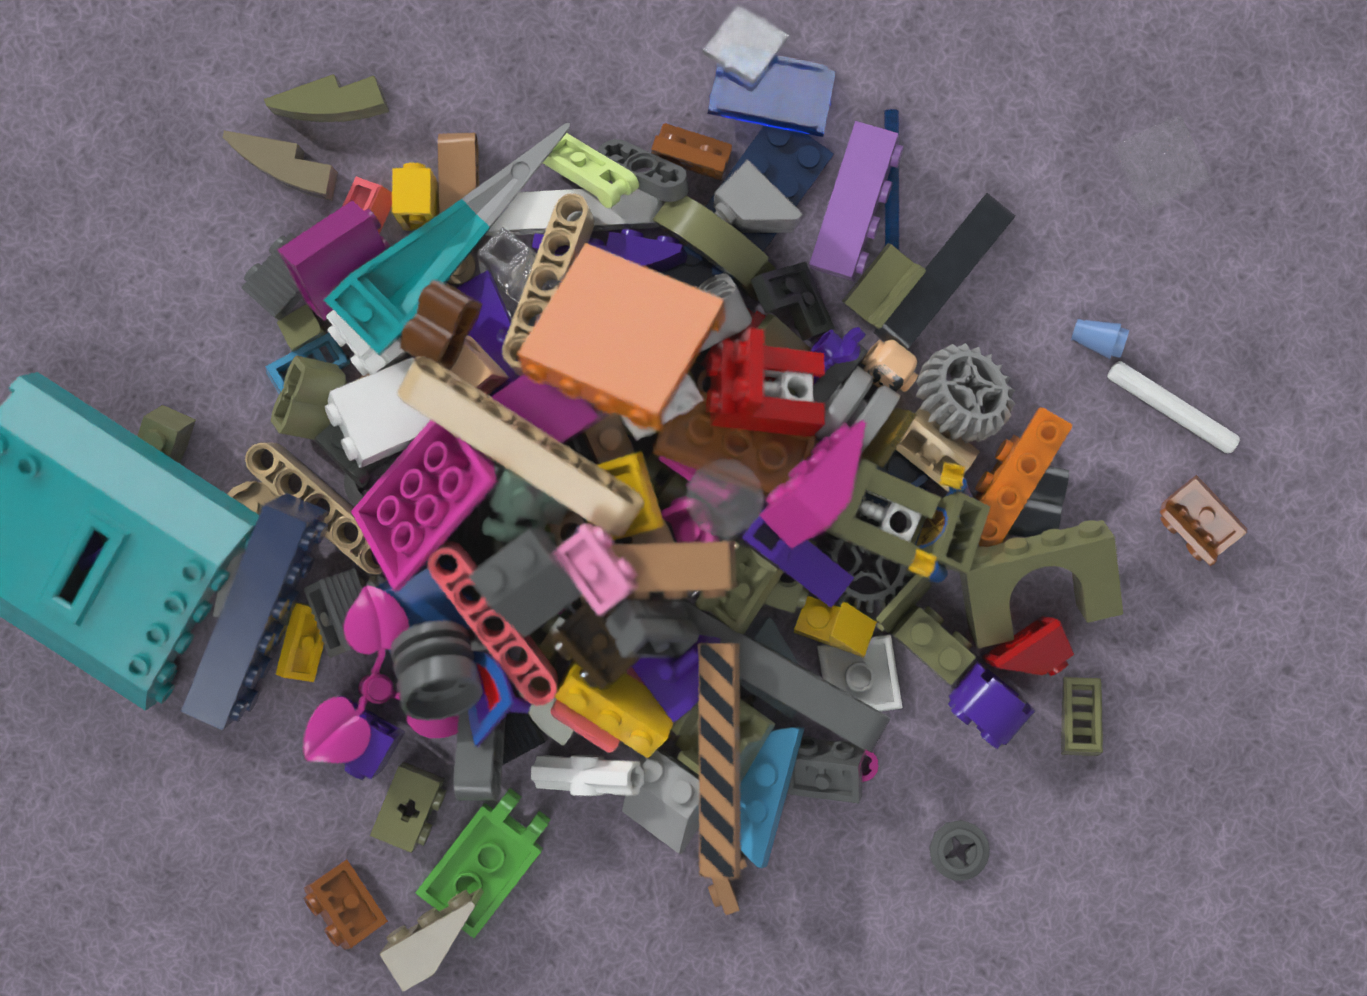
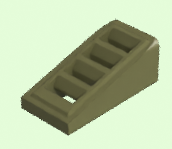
[1061,677,1103,756]

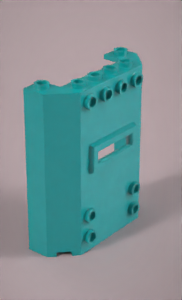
[0,372,259,711]

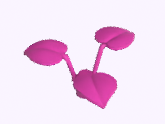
[303,586,459,763]

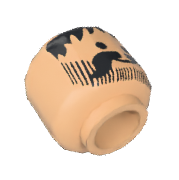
[862,339,918,392]

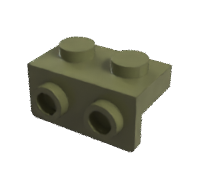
[695,542,784,634]

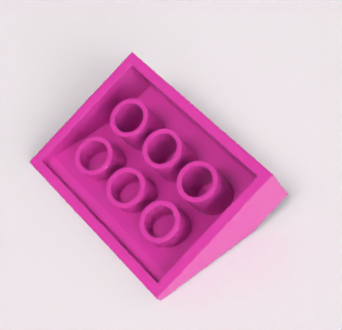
[351,419,496,592]

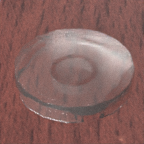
[686,459,764,537]

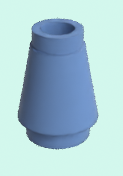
[1071,319,1129,359]

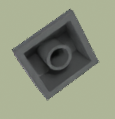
[468,528,583,637]

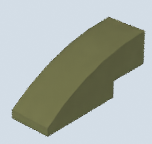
[264,74,390,122]

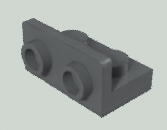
[787,736,866,803]

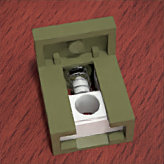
[822,459,941,568]

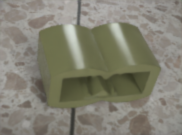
[271,355,347,440]

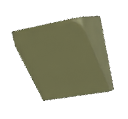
[277,304,327,352]

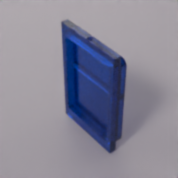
[707,46,836,137]

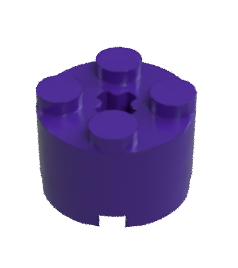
[948,662,1036,749]

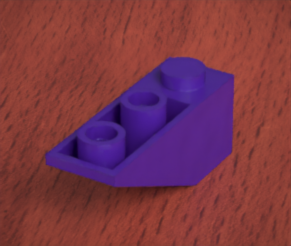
[742,507,854,608]

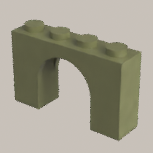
[960,520,1123,648]

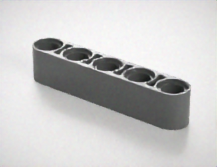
[454,619,510,801]

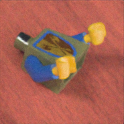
[908,462,990,583]

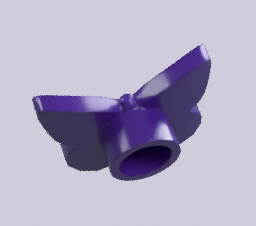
[811,327,866,384]

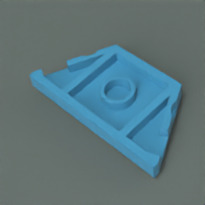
[740,727,805,868]

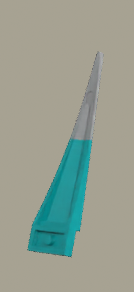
[324,123,570,356]

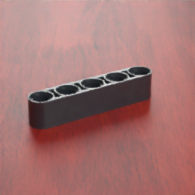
[873,193,1016,350]

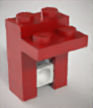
[705,328,825,437]

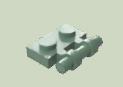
[482,470,568,544]

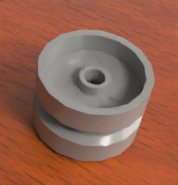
[815,366,900,455]

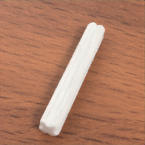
[1107,361,1240,453]

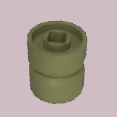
[645,450,690,511]

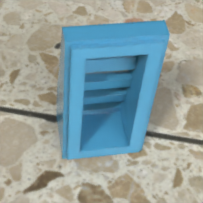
[265,332,350,394]

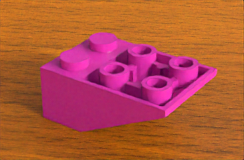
[760,419,866,549]

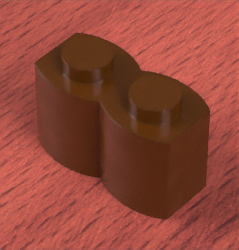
[400,279,482,371]

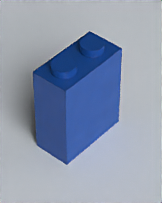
[376,555,478,654]

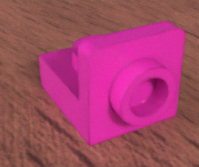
[660,496,719,543]

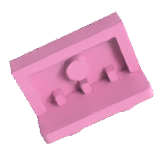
[553,524,639,616]

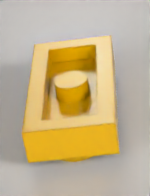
[275,602,324,682]

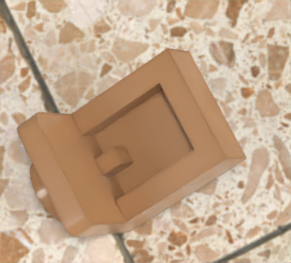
[708,854,747,915]

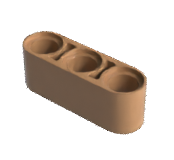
[438,133,479,214]

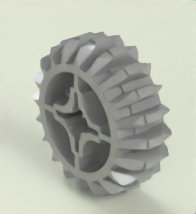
[916,343,1015,443]

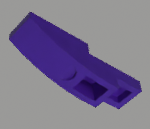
[532,229,688,273]

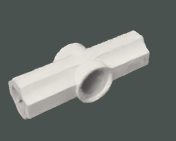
[531,755,644,796]

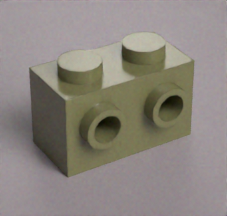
[890,606,976,685]

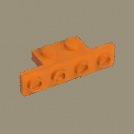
[975,407,1072,547]

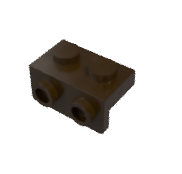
[551,601,642,690]

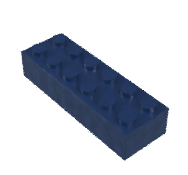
[181,493,328,730]

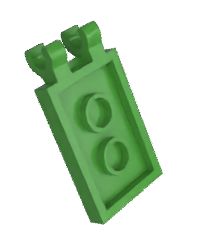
[416,788,551,938]

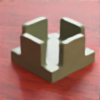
[672,698,775,783]

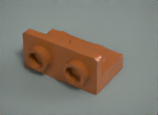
[651,123,732,181]
[303,859,388,950]

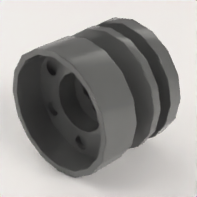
[390,621,483,720]

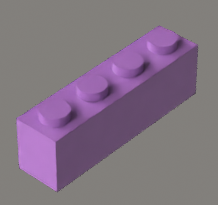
[809,121,904,282]

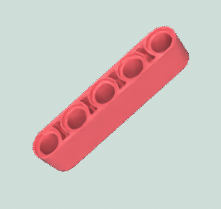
[429,542,558,705]

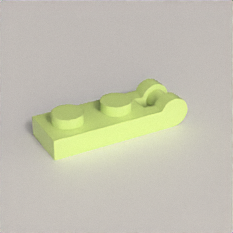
[543,133,639,208]

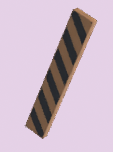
[699,643,740,879]

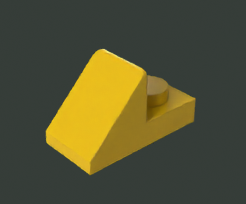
[794,596,877,658]

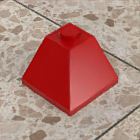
[981,616,1074,676]

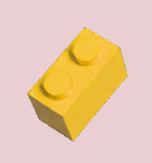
[392,163,439,231]

